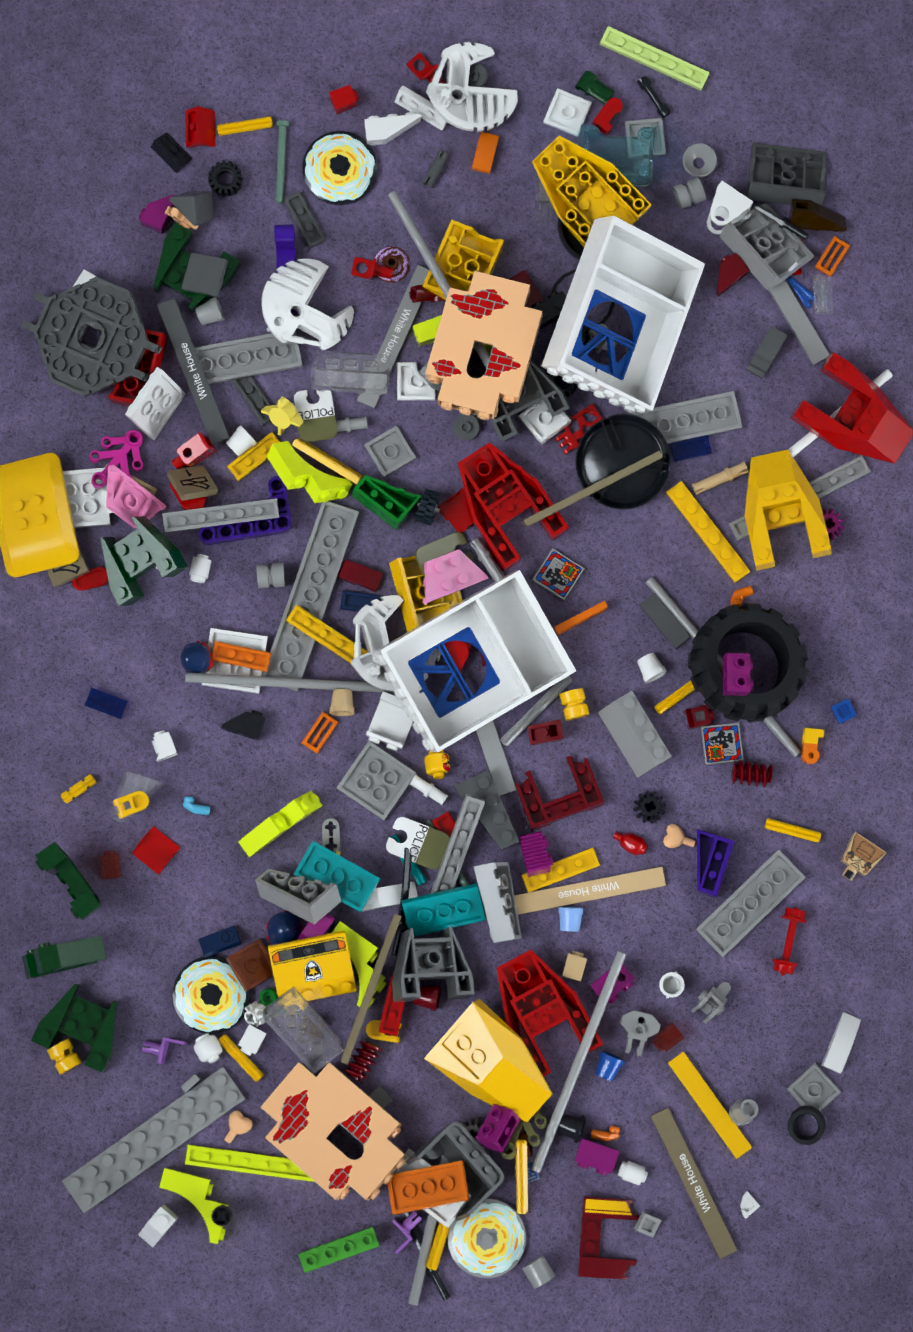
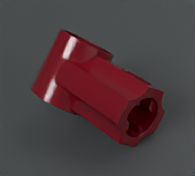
[409,285,446,303]

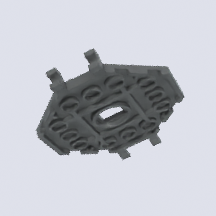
[21,277,162,397]

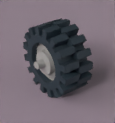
[416,489,441,526]

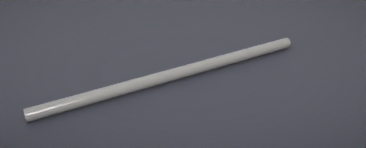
[388,191,490,368]
[646,577,802,758]
[185,672,394,693]
[531,951,627,1173]

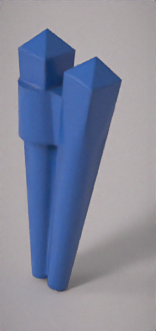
[787,277,817,308]

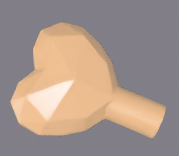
[663,824,696,848]
[224,1111,253,1143]

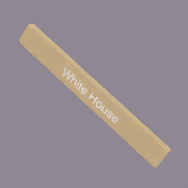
[514,867,666,915]

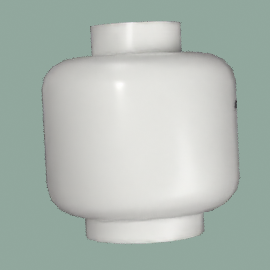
[193,1033,223,1064]

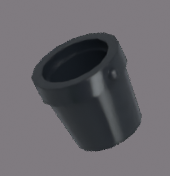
[557,1114,586,1143]

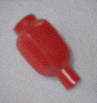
[613,831,648,855]

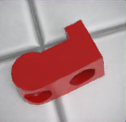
[592,98,623,136]

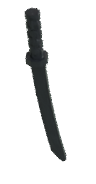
[716,183,809,241]
[392,847,412,956]
[405,1212,451,1301]

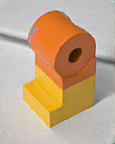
[801,728,824,765]

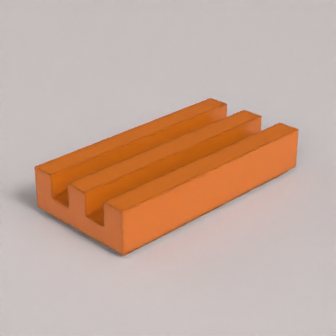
[814,236,850,277]
[301,712,339,754]

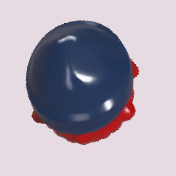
[180,641,214,673]
[266,911,302,945]

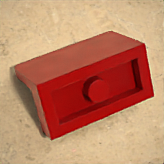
[185,106,215,148]

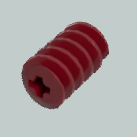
[731,759,773,788]
[344,1040,383,1084]

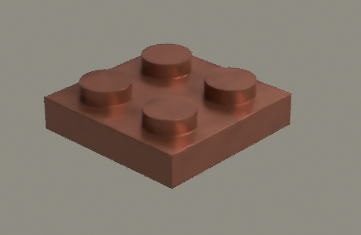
[226,938,274,992]

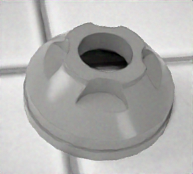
[683,143,717,178]

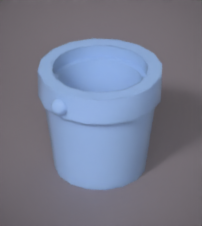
[558,906,583,932]

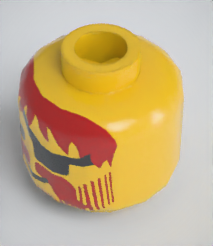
[424,750,451,779]

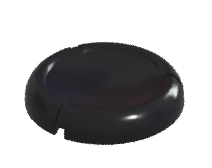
[575,414,671,509]

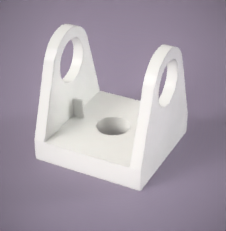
[707,181,753,234]

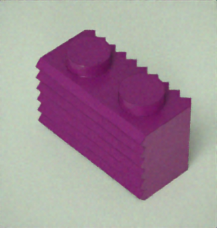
[519,831,553,877]

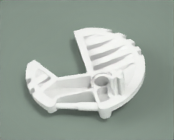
[426,42,517,132]
[261,259,354,350]
[351,595,441,691]

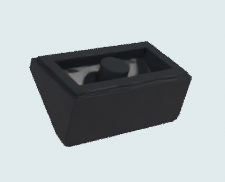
[151,132,193,173]

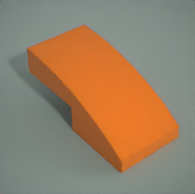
[471,132,499,174]

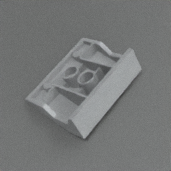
[719,202,814,290]

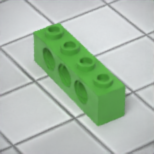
[298,1226,379,1273]

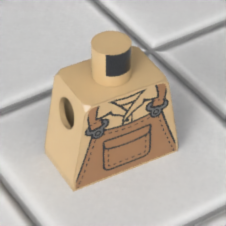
[841,832,886,881]

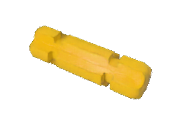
[60,774,96,804]

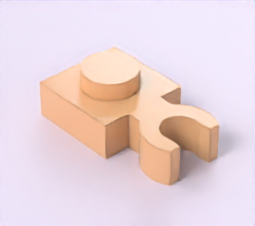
[165,206,199,230]

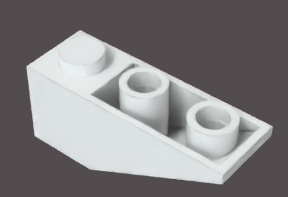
[364,112,421,146]

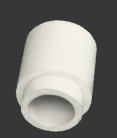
[189,554,212,583]
[617,1161,648,1185]

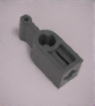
[746,326,788,379]

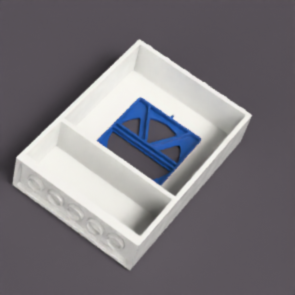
[541,216,705,413]
[374,570,576,752]

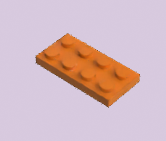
[387,1161,470,1215]

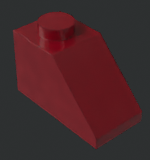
[716,253,749,297]

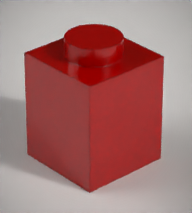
[329,84,359,114]

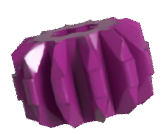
[822,509,845,541]

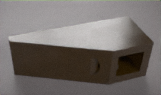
[789,199,847,232]

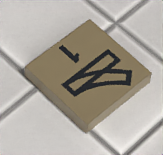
[167,465,218,501]
[47,542,90,588]

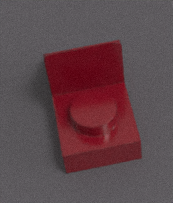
[527,720,564,745]

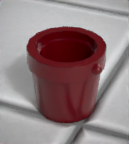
[414,985,441,1011]

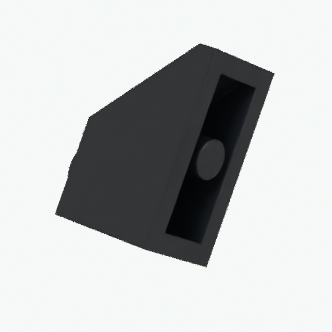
[221,710,266,741]

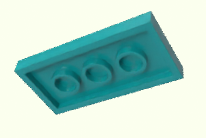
[293,841,380,913]
[401,883,486,937]

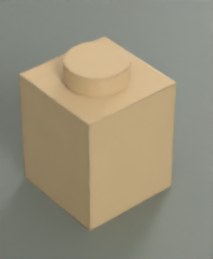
[562,951,587,981]

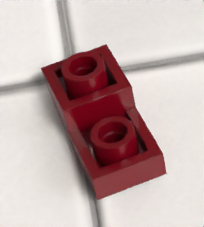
[338,560,383,592]

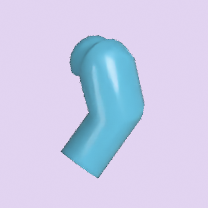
[183,796,210,815]

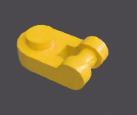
[113,791,150,819]
[366,1020,402,1043]

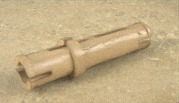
[691,461,749,495]

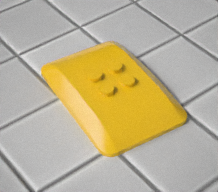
[0,453,80,578]

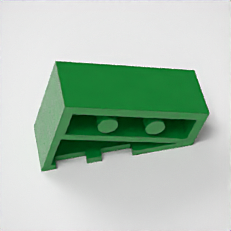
[351,475,422,530]

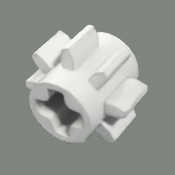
[244,1001,268,1027]

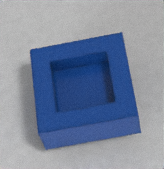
[830,699,857,724]

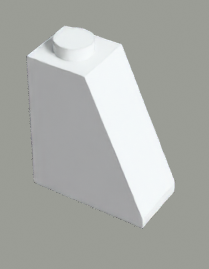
[138,1205,179,1247]

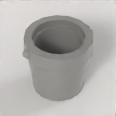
[195,297,225,325]
[729,1099,759,1126]

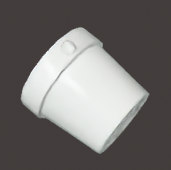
[226,425,257,456]
[637,653,667,684]
[659,971,685,999]

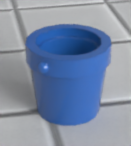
[595,1051,625,1081]

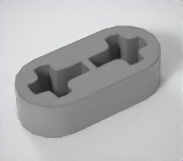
[322,818,340,853]

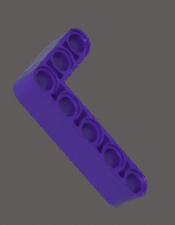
[274,224,297,316]
[198,476,292,545]

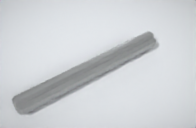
[500,676,572,747]

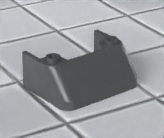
[406,1122,504,1221]

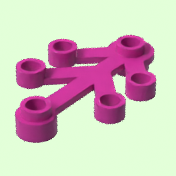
[89,430,143,489]

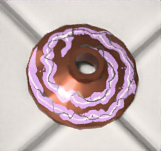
[375,246,410,283]

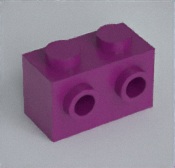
[723,653,753,696]
[589,965,635,1004]
[476,1104,521,1153]
[574,1138,619,1176]

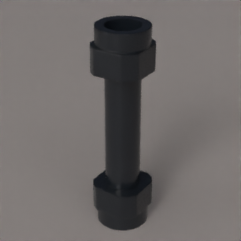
[637,75,671,119]

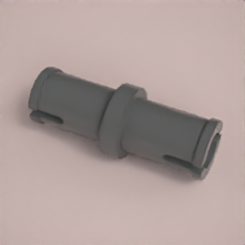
[422,149,450,188]

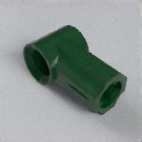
[575,71,615,105]

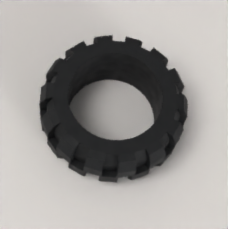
[688,603,808,723]

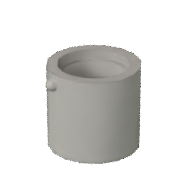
[522,1255,556,1289]

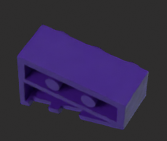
[697,829,735,898]

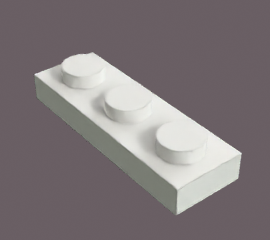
[395,86,447,131]

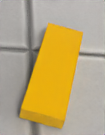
[227,432,280,481]

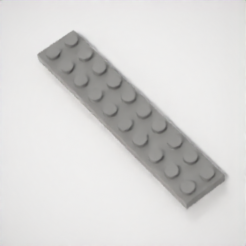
[262,501,359,692]
[62,1067,246,1213]

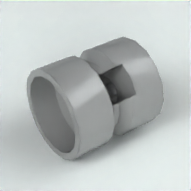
[672,178,706,209]
[256,562,285,589]

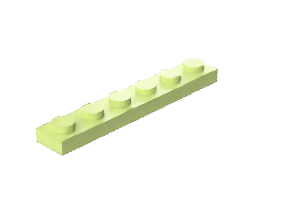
[600,26,710,91]

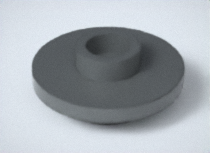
[468,64,488,87]
[453,414,480,440]

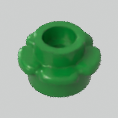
[259,988,278,1007]

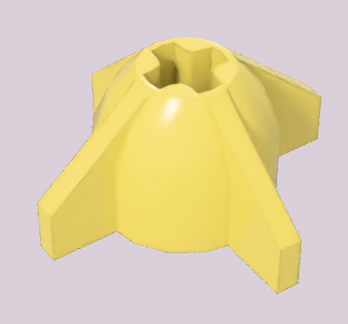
[261,397,303,436]

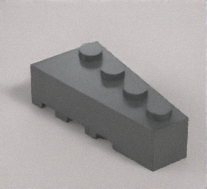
[453,771,519,850]

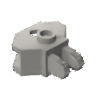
[691,982,731,1024]
[620,1010,661,1057]

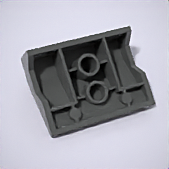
[747,142,826,205]

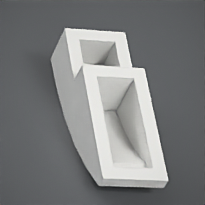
[821,1012,861,1074]

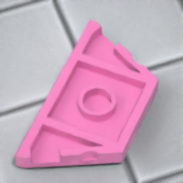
[106,465,166,528]
[423,549,489,604]

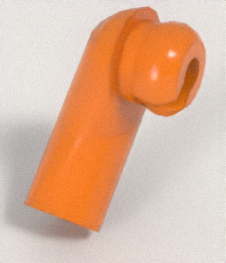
[730,585,753,606]
[591,1126,620,1142]

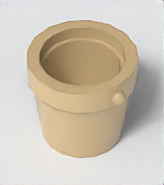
[330,689,354,716]

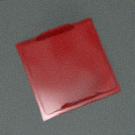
[437,487,474,533]
[132,826,180,875]

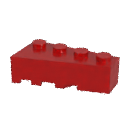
[108,329,168,407]

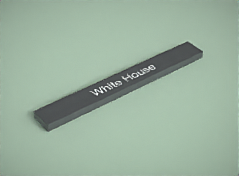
[157,298,229,445]

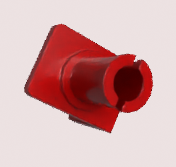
[407,52,446,84]
[351,257,394,280]

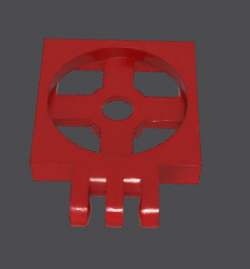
[555,404,603,455]

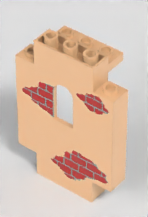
[425,271,543,420]
[261,1062,407,1201]

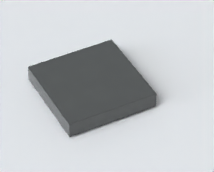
[182,253,228,297]

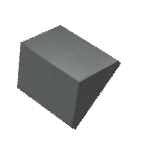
[168,191,214,226]

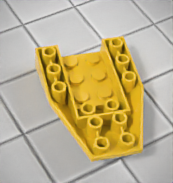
[532,135,652,247]
[424,999,553,1122]

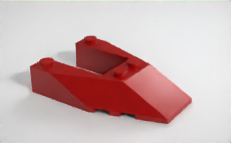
[790,352,913,464]
[458,442,569,572]
[497,950,603,1077]

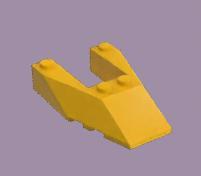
[744,449,832,571]

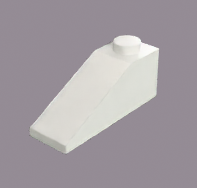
[362,881,418,912]

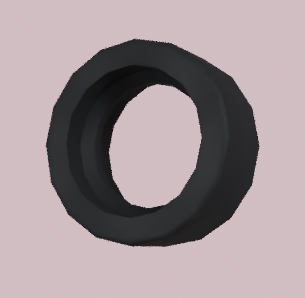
[788,1106,826,1145]

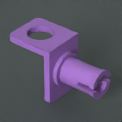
[142,1037,189,1065]
[392,1211,423,1255]

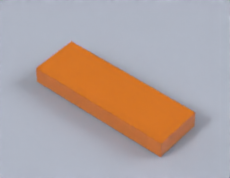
[553,601,608,635]
[212,641,271,672]

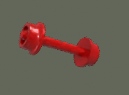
[772,906,807,976]

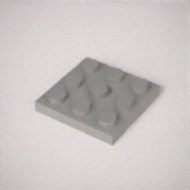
[336,741,417,821]

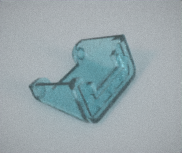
[578,125,656,186]

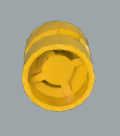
[559,688,589,721]
[47,1038,82,1075]

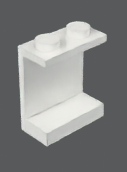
[366,692,413,751]

